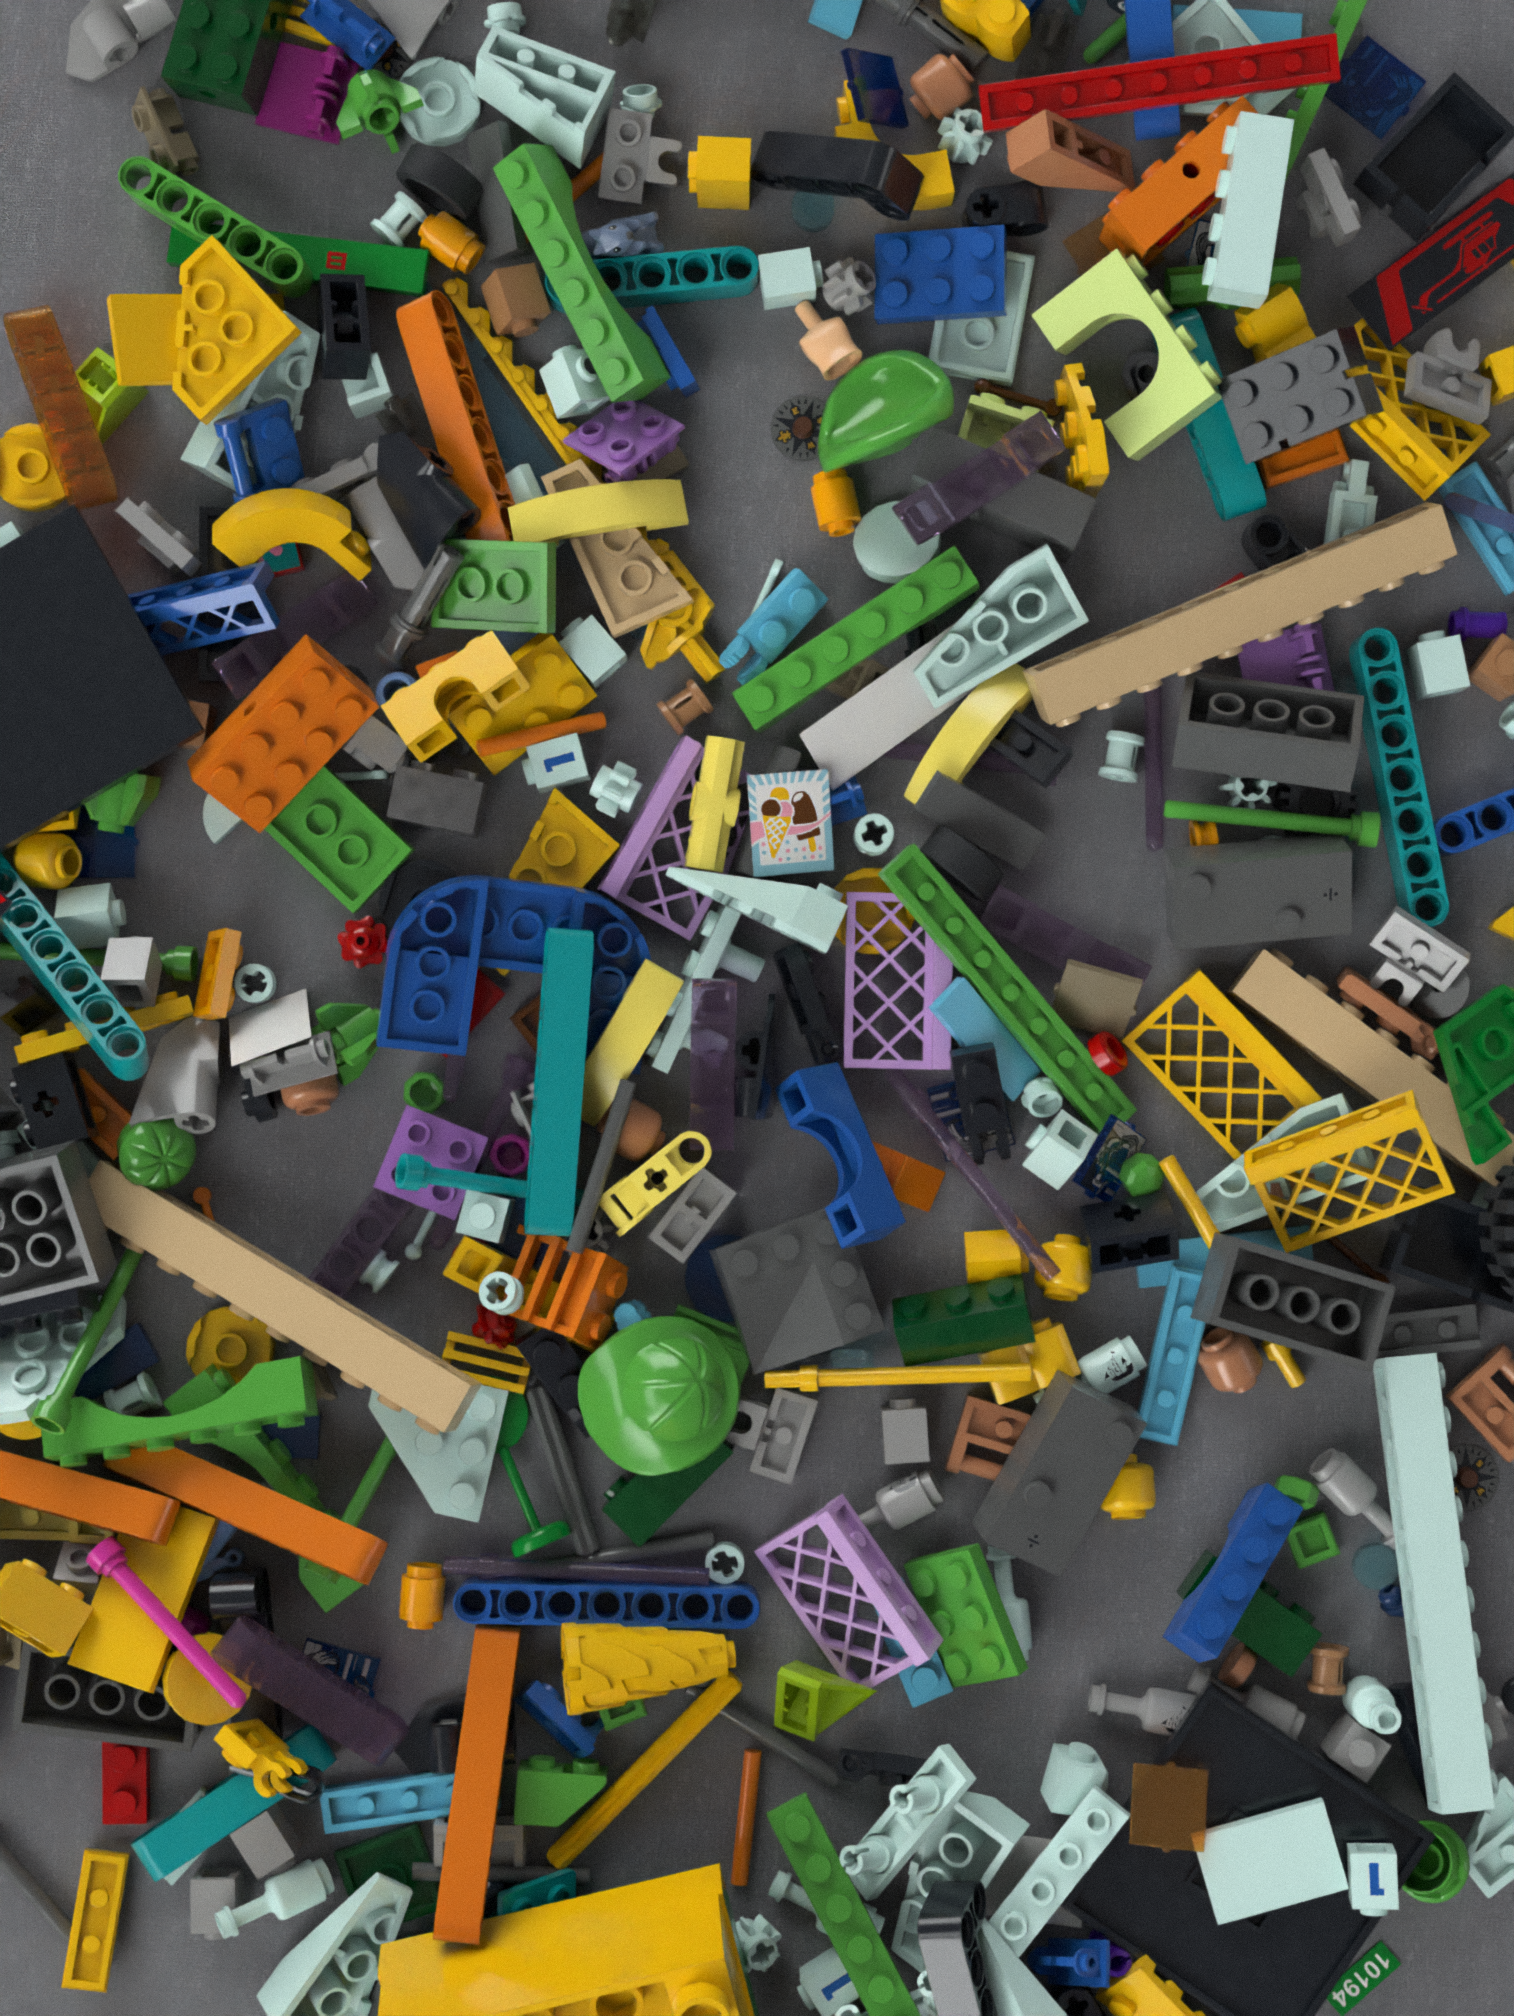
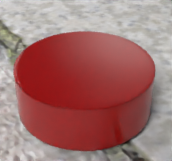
[1087,1031,1128,1077]

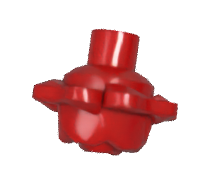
[337,916,388,969]
[472,1303,517,1350]

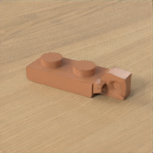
[1336,966,1439,1060]

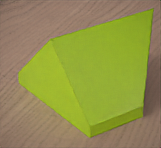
[69,347,149,456]
[774,1660,877,1742]

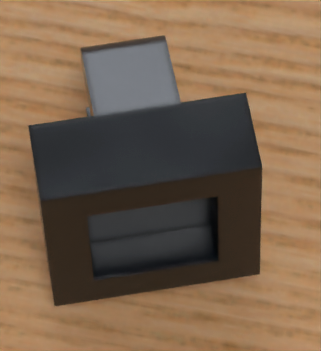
[0,976,58,1037]

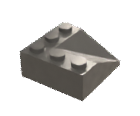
[0,1140,117,1306]
[709,1205,885,1375]

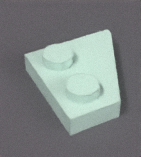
[1464,1772,1514,1899]

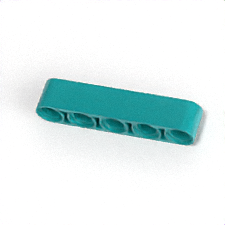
[545,246,759,313]
[1152,307,1267,522]
[130,1721,337,1882]

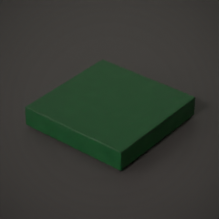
[333,1821,440,1924]

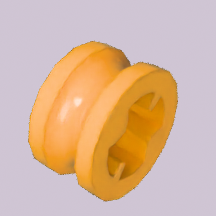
[1189,820,1219,847]

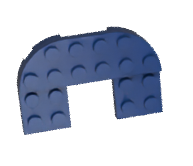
[376,875,652,1075]

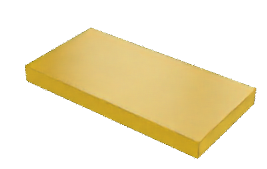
[107,294,285,386]
[67,1506,220,1694]

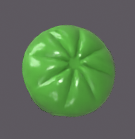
[117,1118,197,1191]
[1402,1820,1470,1903]

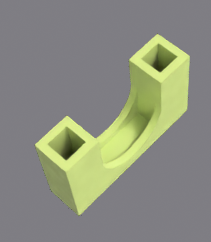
[1032,248,1222,461]

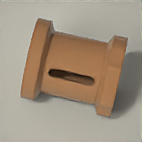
[656,679,714,736]
[1307,1642,1349,1695]

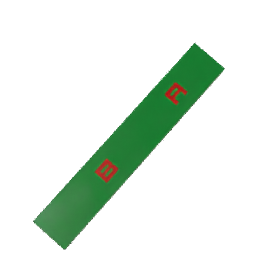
[166,224,431,297]

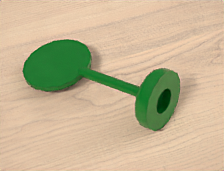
[487,1375,572,1559]

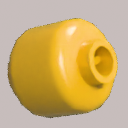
[13,832,82,890]
[1034,1234,1092,1302]
[1100,1454,1156,1520]

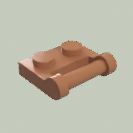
[1445,1343,1514,1463]
[944,1394,1032,1481]

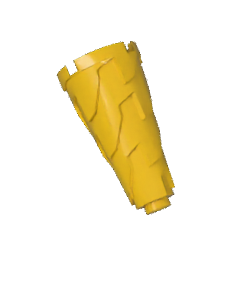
[561,1622,736,1716]

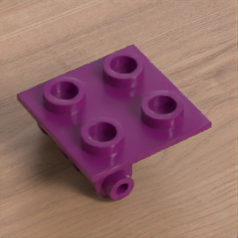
[254,42,359,145]

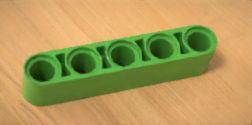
[118,156,313,298]

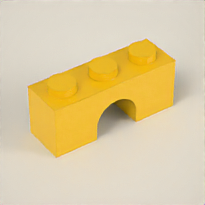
[381,630,531,763]

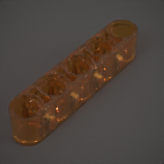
[3,304,118,510]

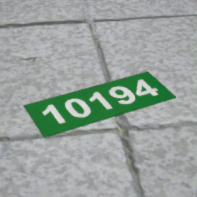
[1326,1941,1401,2016]

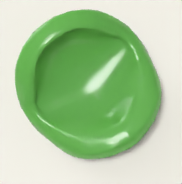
[818,350,954,473]
[578,1316,741,1476]

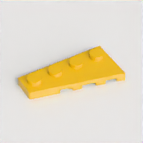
[495,787,621,977]
[14,991,194,1066]
[1095,1954,1206,2016]

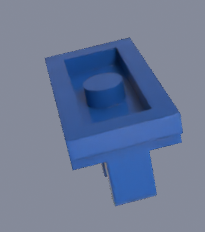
[637,305,701,398]
[513,1680,604,1759]

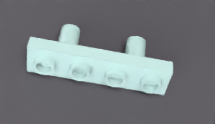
[645,905,765,1074]
[839,1744,977,1901]
[988,1785,1131,1957]

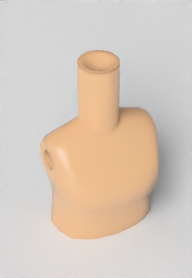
[795,300,863,381]

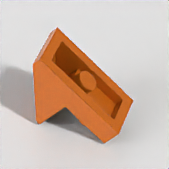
[871,1140,946,1213]

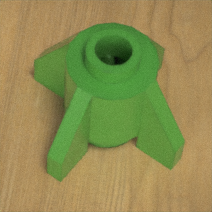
[336,69,424,154]
[85,773,161,834]
[311,1002,380,1086]

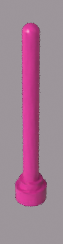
[86,1536,247,1708]

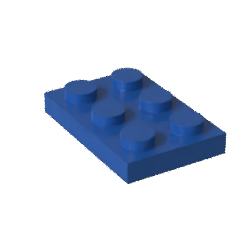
[874,224,1007,325]

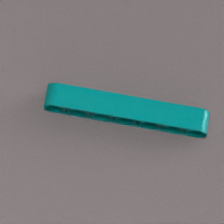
[1349,628,1449,927]
[0,854,150,1081]
[524,927,594,1237]

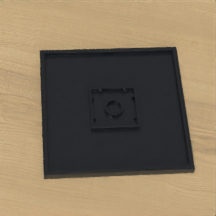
[0,504,206,854]
[1060,1680,1436,2016]

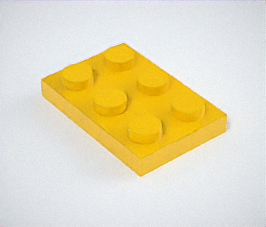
[448,633,597,776]

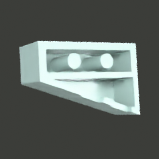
[474,25,616,169]

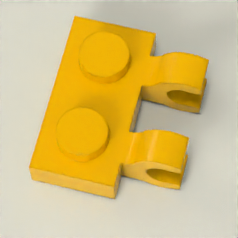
[214,1718,308,1798]

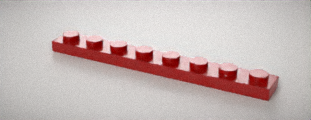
[978,33,1341,133]

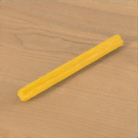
[546,1670,742,1870]

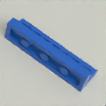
[128,560,280,655]

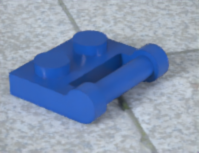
[214,397,305,504]

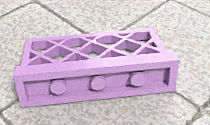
[596,736,751,941]
[843,892,953,1070]
[754,1493,943,1688]

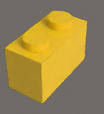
[688,136,751,210]
[0,1559,93,1658]

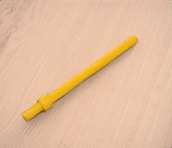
[1158,1155,1306,1388]
[764,1363,1032,1392]

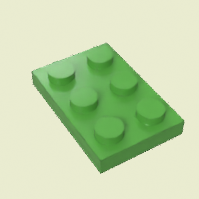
[431,538,556,634]
[264,764,416,914]
[903,1543,1029,1688]

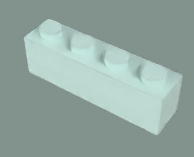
[1202,111,1294,309]

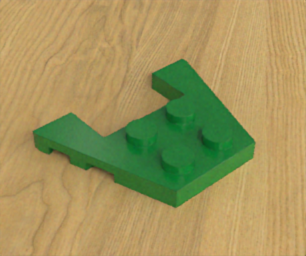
[1433,983,1514,1165]

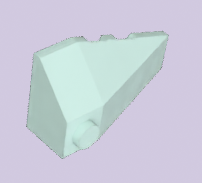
[180,311,320,491]
[913,544,1089,709]
[665,867,848,954]
[1196,1093,1376,1232]
[891,1791,1030,1973]
[256,1872,413,2016]
[977,1918,1068,2016]

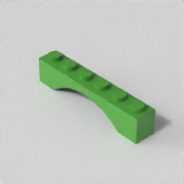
[493,143,671,402]
[731,545,980,734]
[41,1356,318,1468]
[162,1364,364,1613]

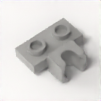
[598,108,682,205]
[1296,147,1361,248]
[1404,328,1492,425]
[115,497,202,577]
[1369,905,1471,1006]
[725,1388,818,1485]

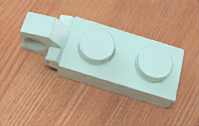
[1323,459,1378,545]

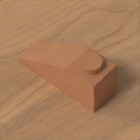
[1006,109,1135,192]

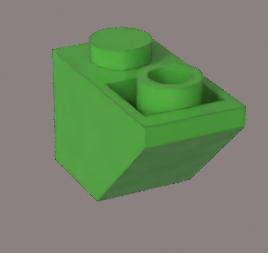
[514,1755,609,1827]

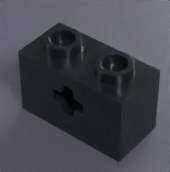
[316,274,371,380]
[10,1052,99,1150]
[1079,1192,1179,1274]

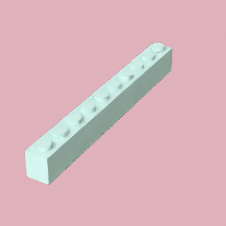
[1373,1353,1498,1815]

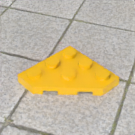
[172,235,302,425]
[1054,363,1110,498]

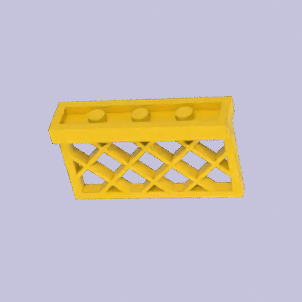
[1345,318,1491,501]
[1122,967,1322,1160]
[1244,1089,1455,1253]

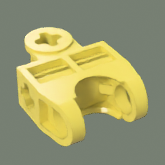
[599,1130,712,1238]

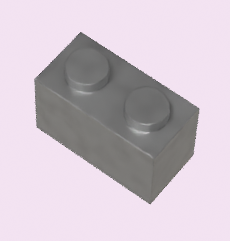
[386,760,488,838]

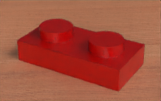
[102,1742,150,1825]

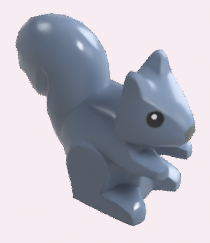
[581,212,664,260]

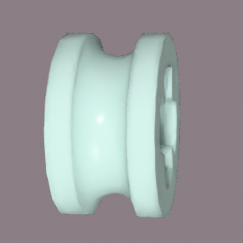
[234,964,277,1003]
[359,1250,400,1295]
[479,1271,524,1315]
[705,1541,745,1584]

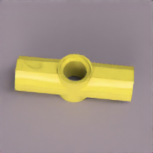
[684,735,745,873]

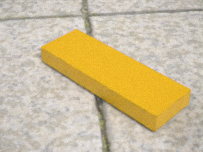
[61,1848,130,1993]

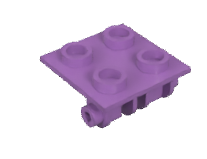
[563,400,685,483]
[1237,623,1335,692]
[373,1105,489,1220]

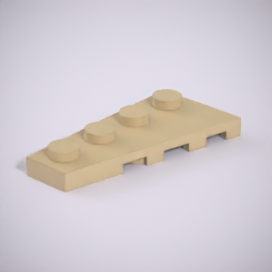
[541,459,694,639]

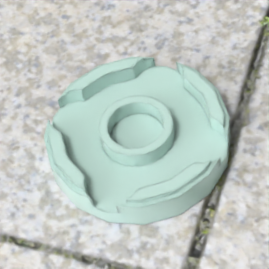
[399,56,482,147]
[853,501,941,584]

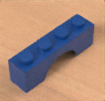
[775,1062,906,1249]
[1162,1482,1303,1663]

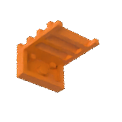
[501,1224,629,1350]

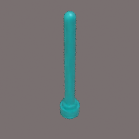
[395,1153,585,1206]

